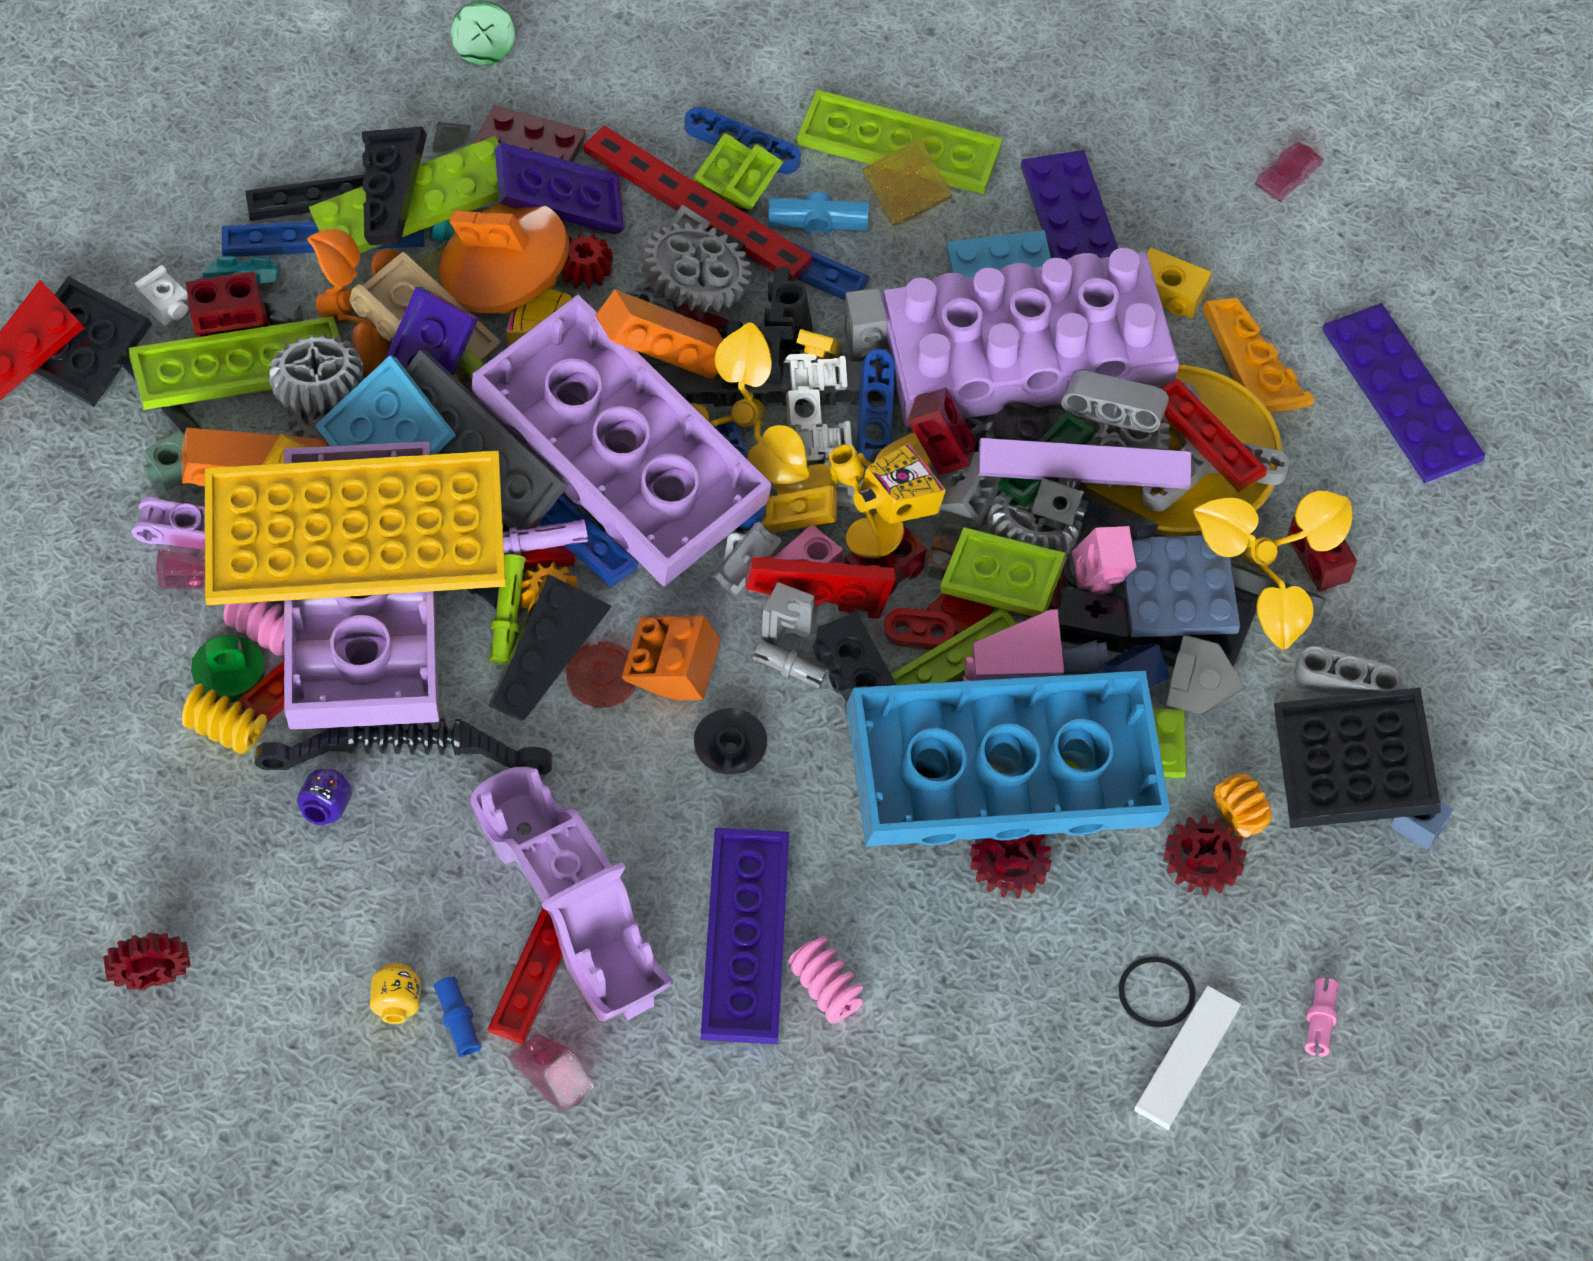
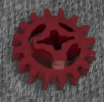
[1163,815,1247,895]
[970,834,1052,898]
[103,932,191,990]

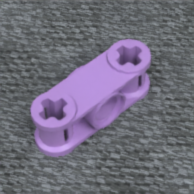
[131,497,205,550]

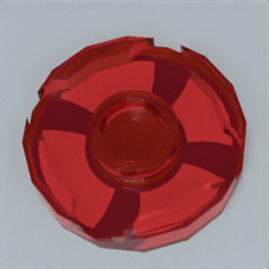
[566,641,636,708]

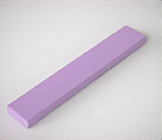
[978,438,1191,489]

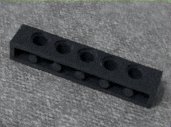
[813,612,936,778]

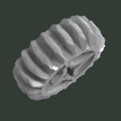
[269,334,364,416]
[986,492,1082,559]

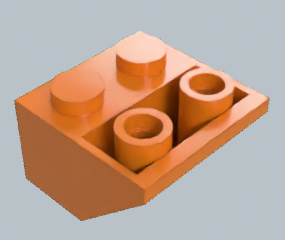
[622,615,721,700]

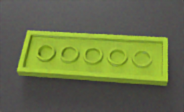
[797,89,1003,195]
[309,136,499,254]
[129,316,341,410]

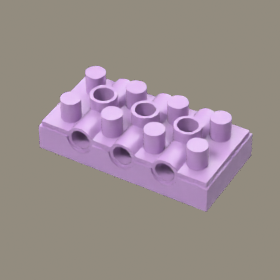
[881,248,1179,427]
[472,295,772,587]
[284,442,439,730]

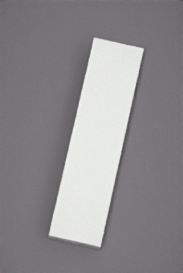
[1134,985,1241,1130]

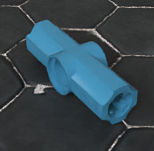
[768,192,869,235]

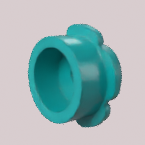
[429,219,453,244]

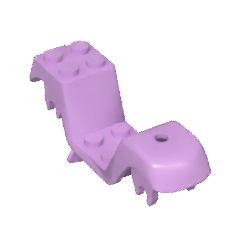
[470,767,673,1022]

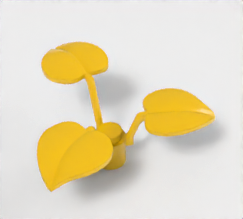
[690,322,810,484]
[773,432,931,558]
[1193,491,1353,649]

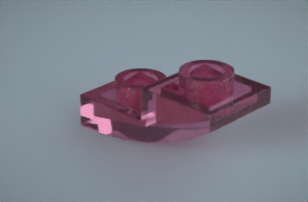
[1255,141,1324,202]

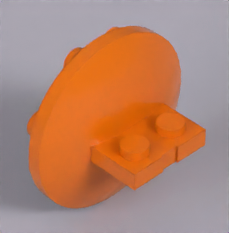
[439,204,569,314]

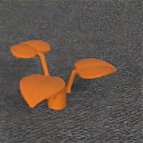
[307,229,399,378]

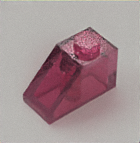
[508,1034,594,1110]

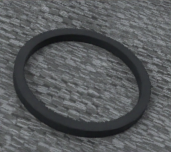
[1119,957,1195,1027]

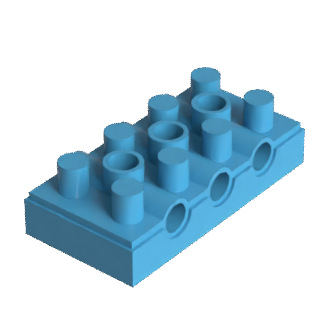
[846,671,1170,846]

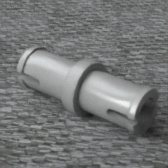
[753,639,828,689]

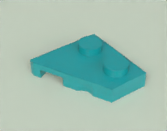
[203,256,280,283]

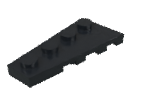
[362,126,427,245]
[488,574,612,721]

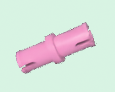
[1304,977,1340,1056]

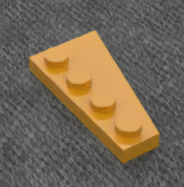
[1203,297,1315,413]

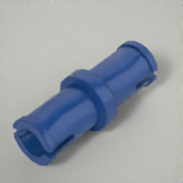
[433,977,482,1057]

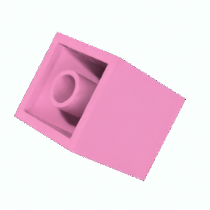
[962,610,1064,681]

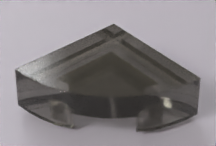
[432,122,471,152]

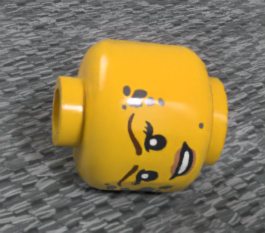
[369,963,421,1024]

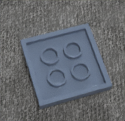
[1123,535,1240,637]

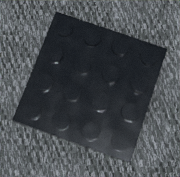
[1274,687,1441,828]

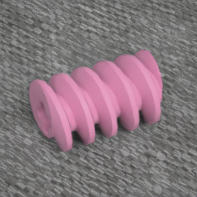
[223,601,284,656]
[788,936,864,1023]

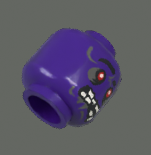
[297,769,352,825]

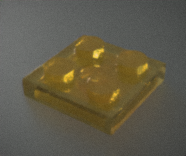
[862,139,952,227]

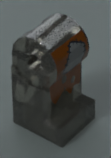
[924,510,972,581]

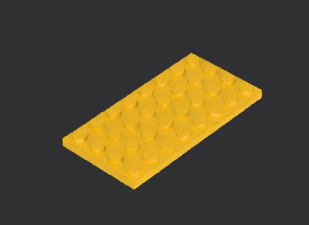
[205,451,506,605]

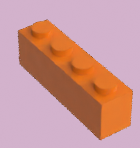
[595,289,723,380]
[181,428,328,486]

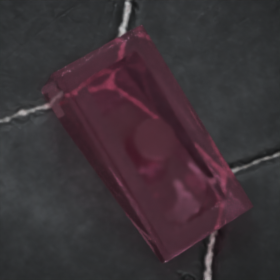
[156,549,205,589]

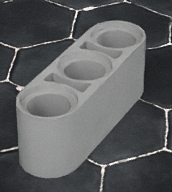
[1061,370,1169,433]
[1295,646,1403,696]

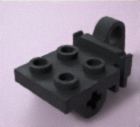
[758,267,814,383]

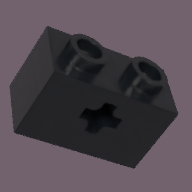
[1058,588,1129,653]

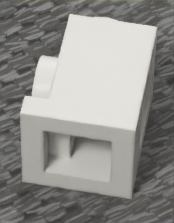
[135,265,190,326]

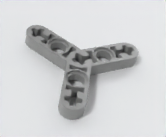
[1141,382,1290,512]

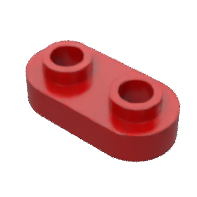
[884,608,956,650]

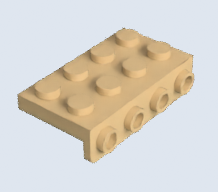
[349,251,501,382]

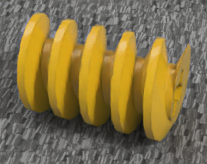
[182,683,267,755]

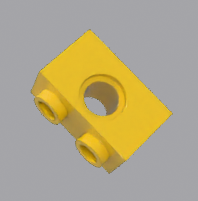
[1147,247,1212,319]

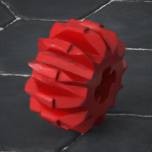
[560,232,613,290]

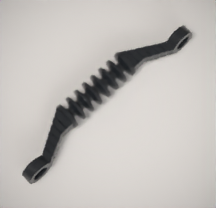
[254,718,553,775]

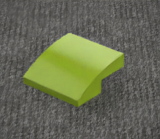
[693,133,784,210]

